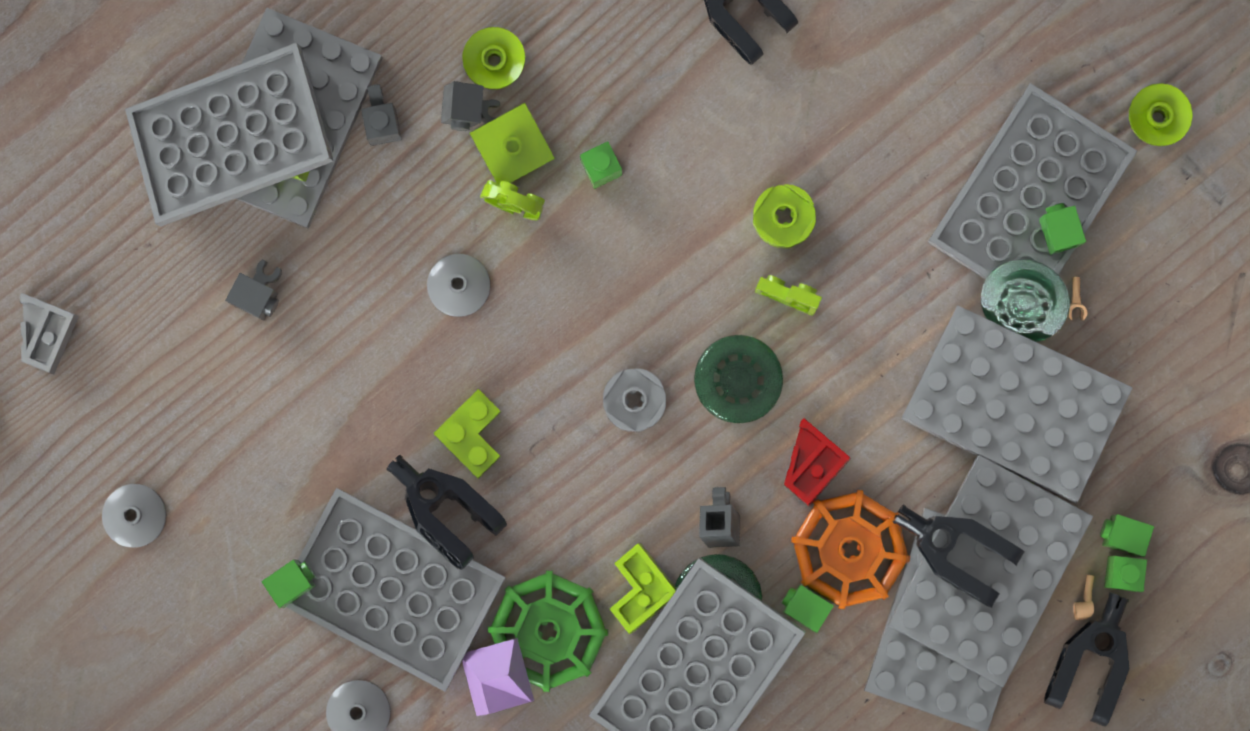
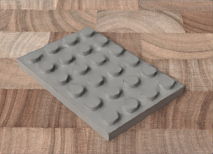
[236,8,383,229]
[125,43,334,227]
[928,83,1137,311]
[902,305,1133,504]
[888,455,1093,687]
[286,488,506,692]
[864,508,1002,731]
[589,557,806,731]

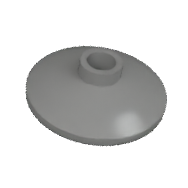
[427,254,490,317]
[102,484,166,548]
[326,680,390,731]

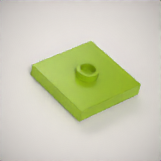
[469,103,555,184]

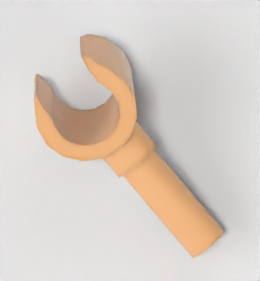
[1066,277,1087,321]
[1073,575,1095,620]

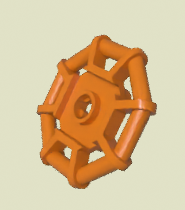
[791,490,910,610]

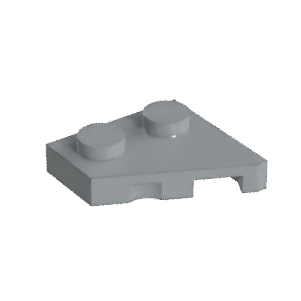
[20,293,79,374]

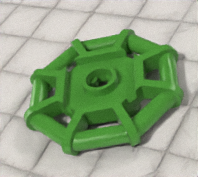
[488,570,608,692]

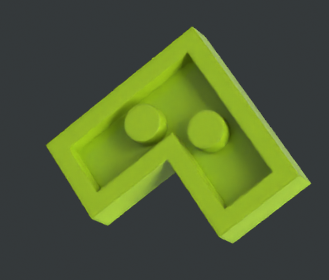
[755,275,822,316]
[433,389,501,479]
[610,543,677,634]

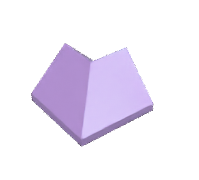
[462,638,534,716]

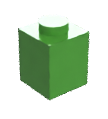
[580,141,622,189]
[1039,203,1086,255]
[1100,514,1154,557]
[1104,556,1147,592]
[261,559,315,608]
[781,585,834,633]

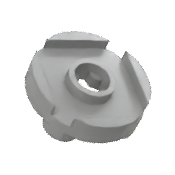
[603,369,666,432]

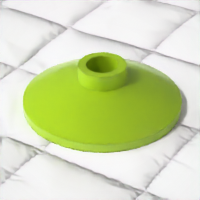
[462,27,525,90]
[1129,83,1193,146]

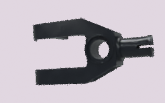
[704,0,798,65]
[386,455,507,570]
[892,504,1025,608]
[1044,592,1130,727]

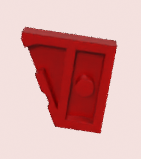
[784,418,851,507]

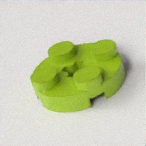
[480,180,545,220]
[753,184,816,249]

